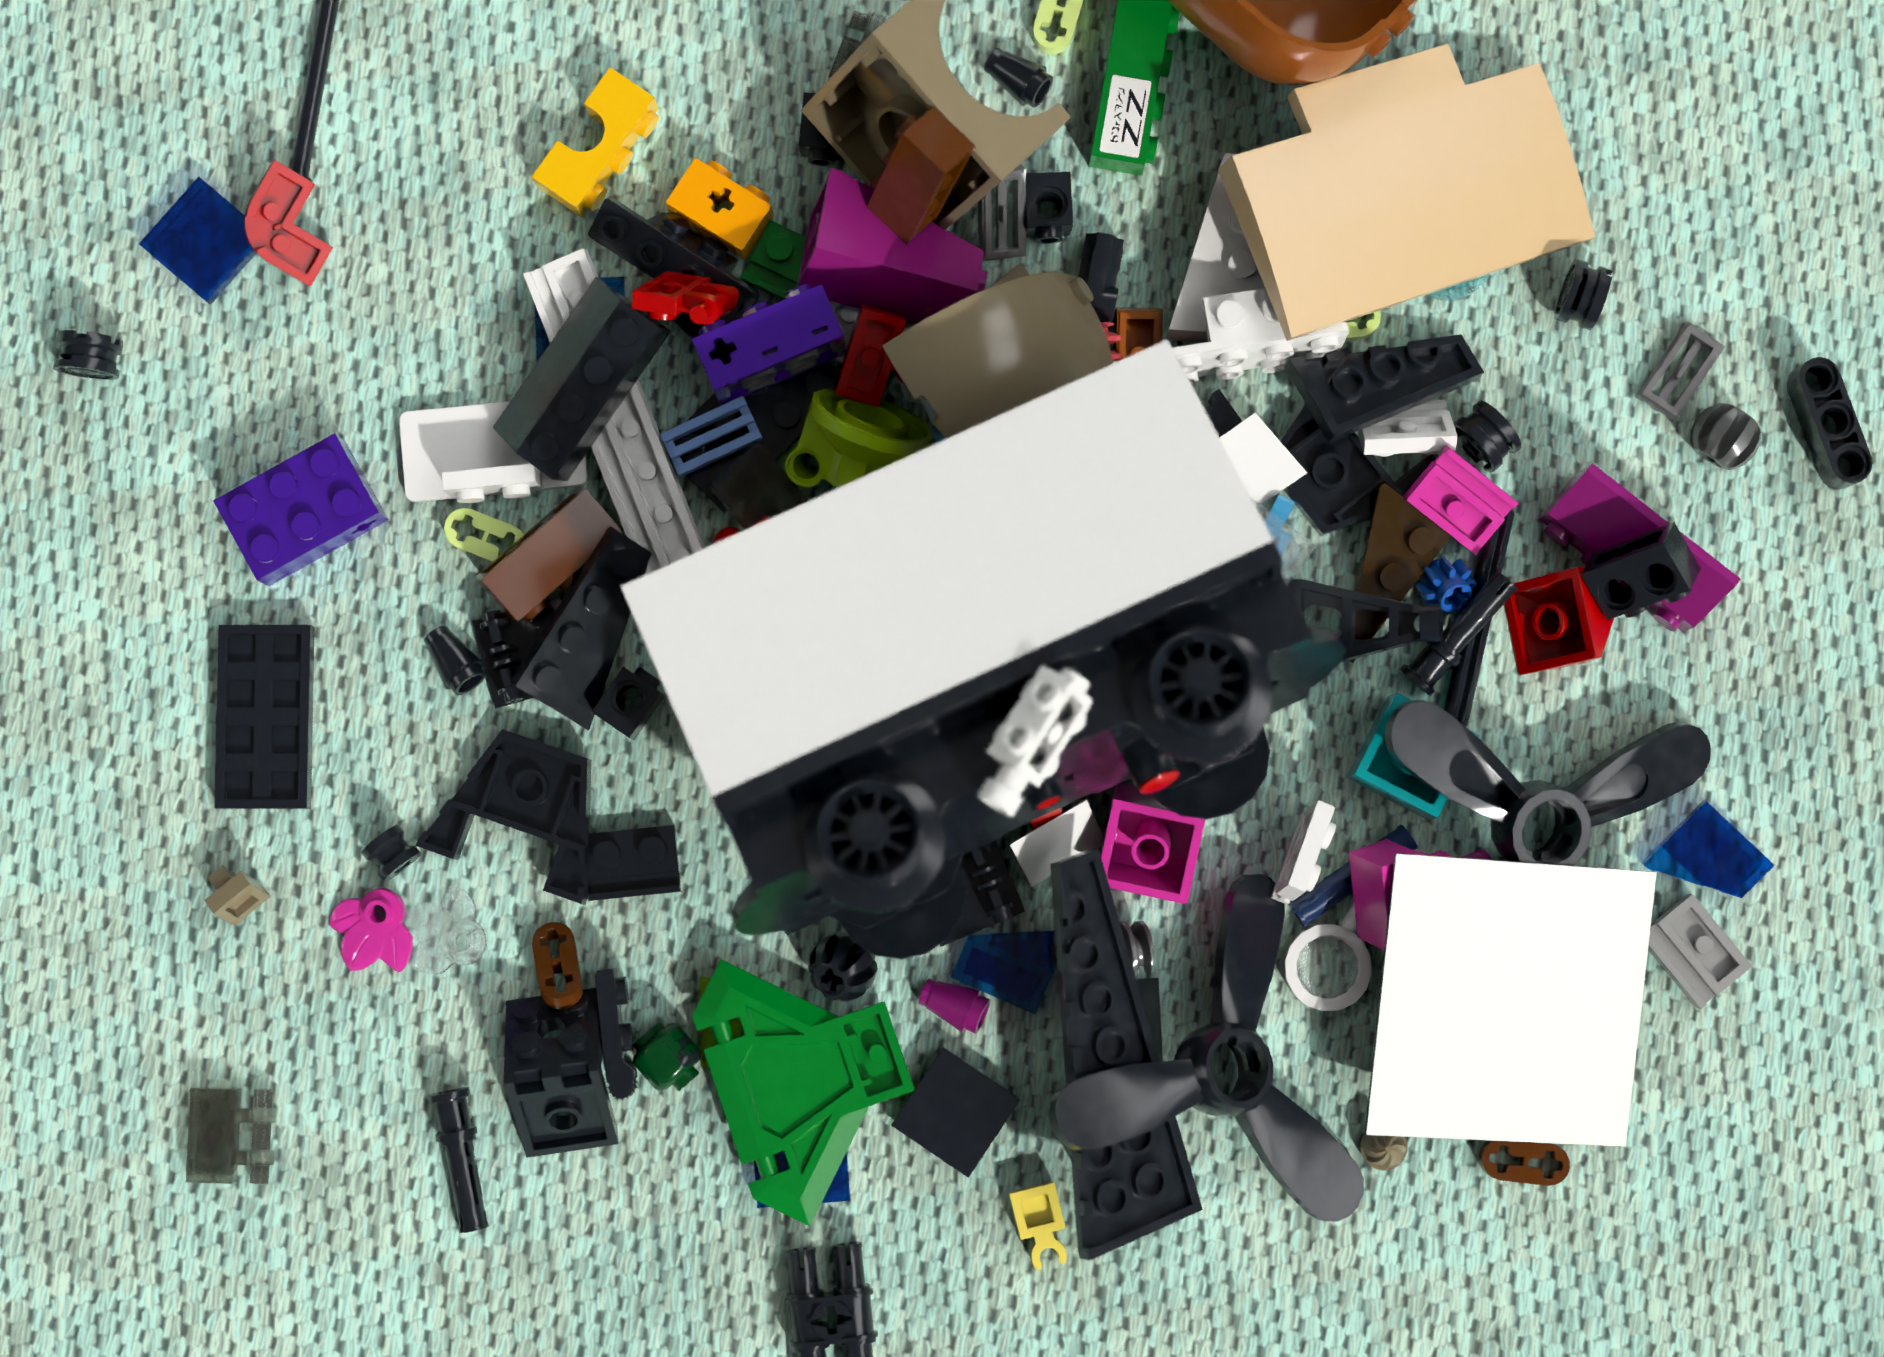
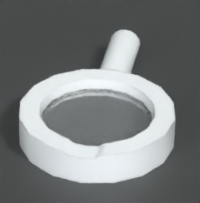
[1283,902,1372,1011]

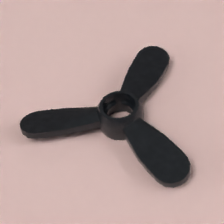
[1384,700,1711,866]
[1049,874,1364,1222]

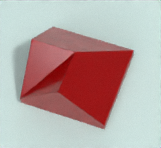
[1504,566,1614,676]

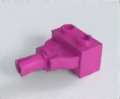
[1348,839,1492,950]

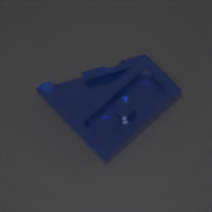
[951,930,1055,1014]

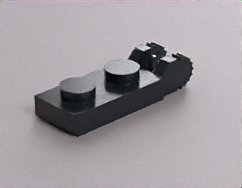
[595,968,638,1100]

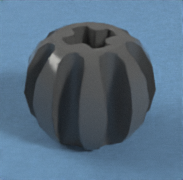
[1690,403,1761,470]

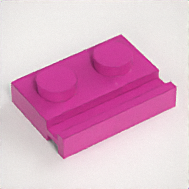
[1403,445,1519,555]

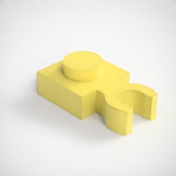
[1009,1181,1067,1270]

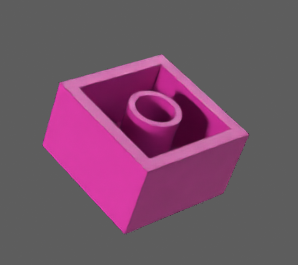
[1101,782,1206,904]

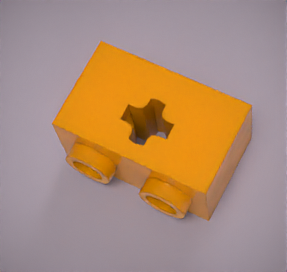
[666,157,774,261]

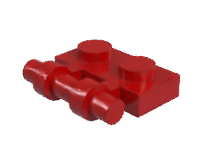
[632,271,740,325]

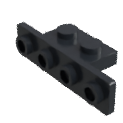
[588,197,760,324]

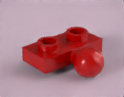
[834,304,906,407]

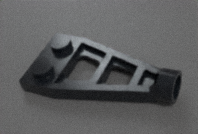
[1284,579,1443,662]

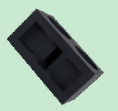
[1581,522,1701,620]

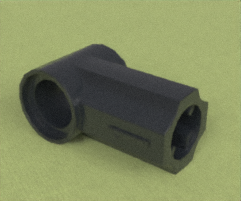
[1078,232,1124,328]

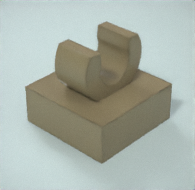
[204,865,271,926]

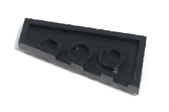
[1284,334,1484,444]
[510,526,652,731]

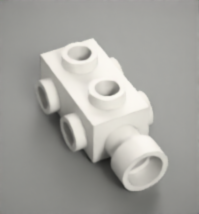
[977,665,1093,818]

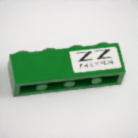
[1089,0,1180,176]

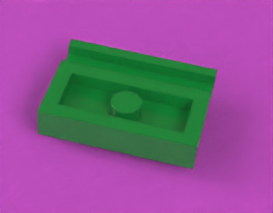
[740,220,830,302]

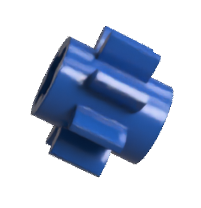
[1415,557,1477,614]

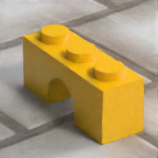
[532,67,659,218]

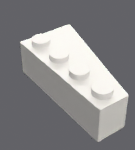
[1165,153,1263,343]

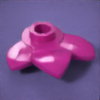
[328,888,413,972]

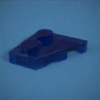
[1642,800,1775,898]

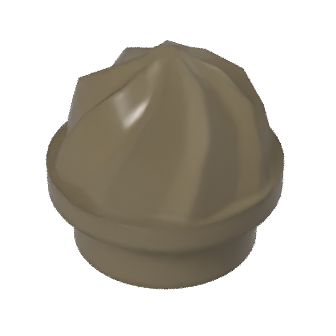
[1360,1133,1408,1170]

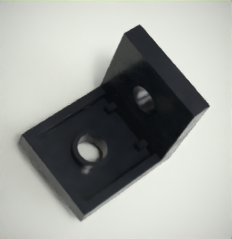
[504,988,619,1158]

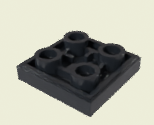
[891,1047,1020,1178]

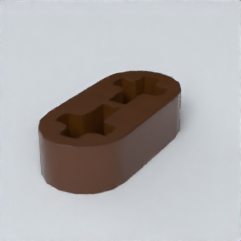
[532,922,583,1010]
[1478,1140,1570,1186]

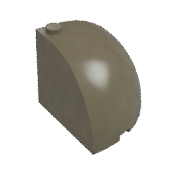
[883,272,1113,439]

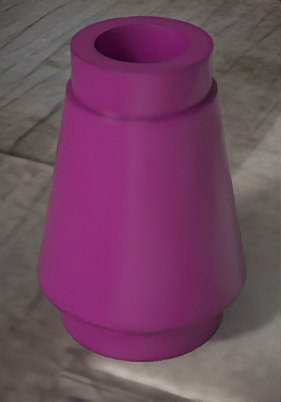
[918,978,991,1034]

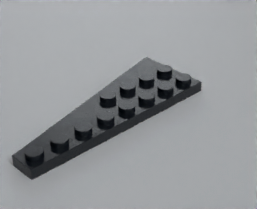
[1050,849,1203,1261]

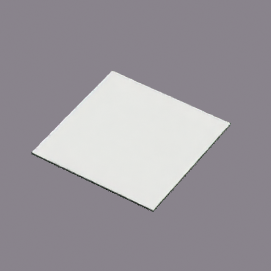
[1365,853,1657,1147]

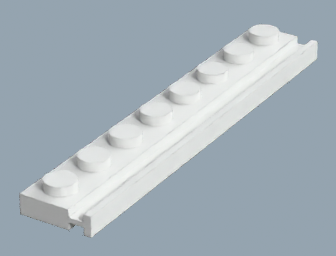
[523,248,705,576]

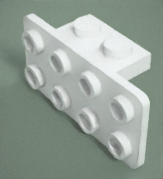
[1172,288,1349,385]
[399,401,588,503]

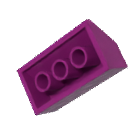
[1539,463,1741,632]

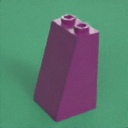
[796,168,988,324]

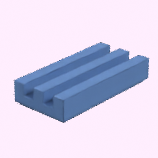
[660,396,763,478]

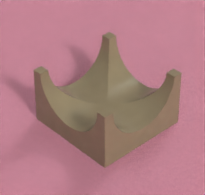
[801,0,1071,230]

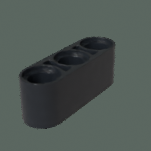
[1787,357,1873,490]

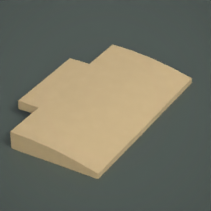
[1218,44,1595,341]

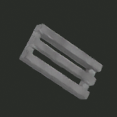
[978,164,1026,261]
[1635,321,1725,422]

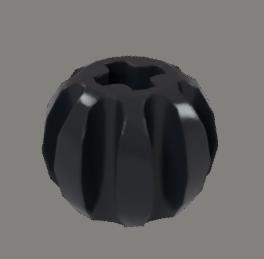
[808,932,878,1002]

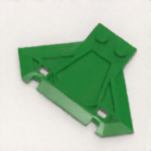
[692,959,915,1226]

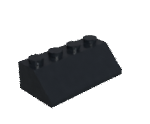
[493,277,671,481]

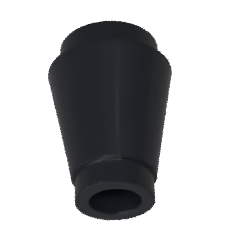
[984,48,1053,108]
[424,626,486,696]

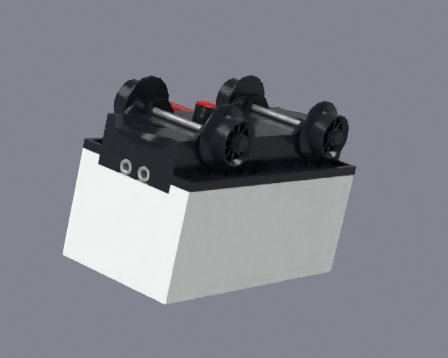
[621,339,1346,960]

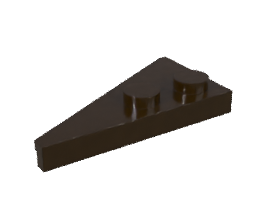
[1349,482,1452,663]

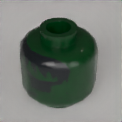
[633,1021,701,1092]

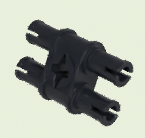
[785,1241,878,1357]

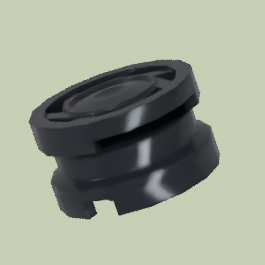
[1554,258,1612,330]
[53,330,123,380]
[1453,400,1522,473]

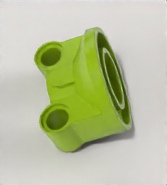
[785,389,934,488]

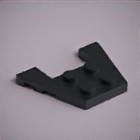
[1280,346,1436,537]
[416,729,592,905]

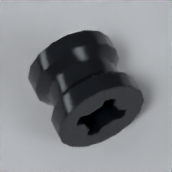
[361,825,421,882]

